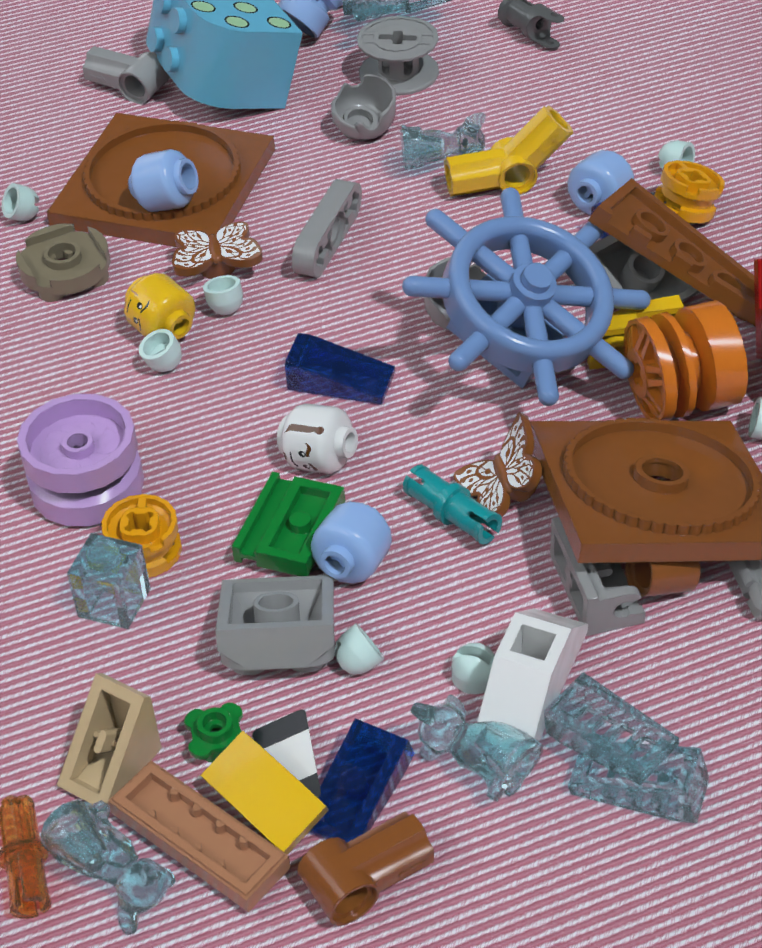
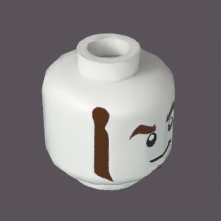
[277,404,358,474]

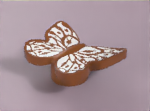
[172,221,263,279]
[453,412,542,517]

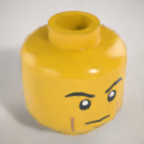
[124,273,196,339]

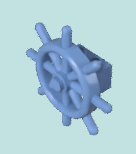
[402,187,651,406]

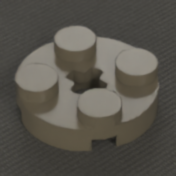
[16,223,111,302]

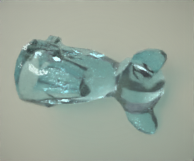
[400,112,486,170]
[410,695,544,801]
[41,800,176,935]

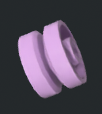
[17,394,144,526]

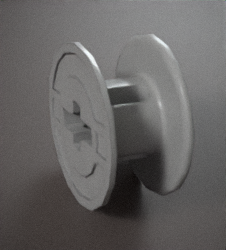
[357,15,439,96]

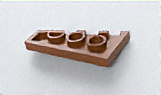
[588,178,755,326]

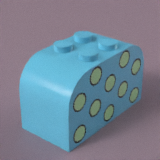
[146,0,303,109]

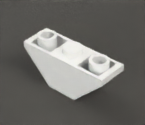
[473,608,588,763]

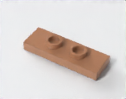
[108,761,291,912]

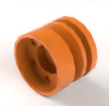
[623,300,748,421]

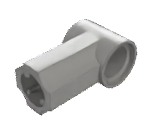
[82,46,170,105]

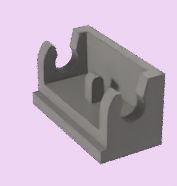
[550,517,645,637]

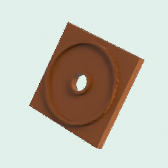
[47,113,275,247]
[530,418,762,563]

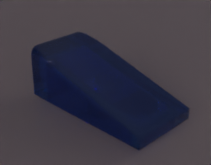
[285,333,395,405]
[309,718,415,843]

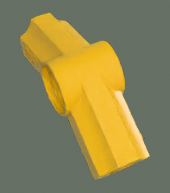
[444,105,574,197]

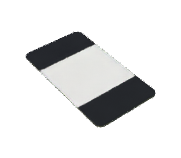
[253,709,321,797]

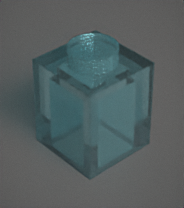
[67,533,151,629]

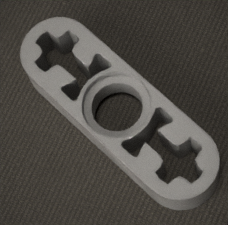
[292,179,362,278]

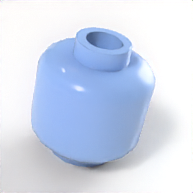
[128,149,199,212]
[567,150,634,215]
[311,501,392,584]

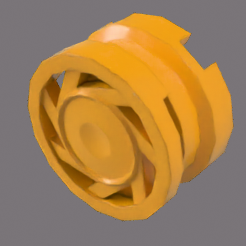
[654,160,725,224]
[101,494,182,579]

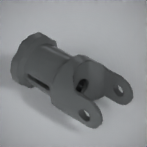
[498,0,565,49]

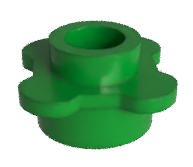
[184,703,243,762]

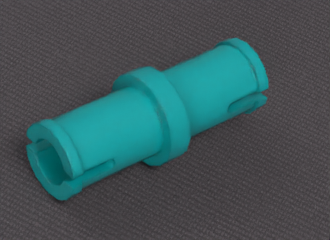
[403,464,502,545]

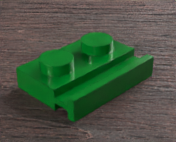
[232,471,345,576]

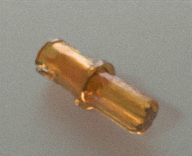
[0,795,52,919]

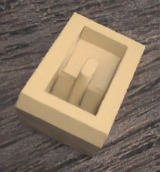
[57,673,162,811]

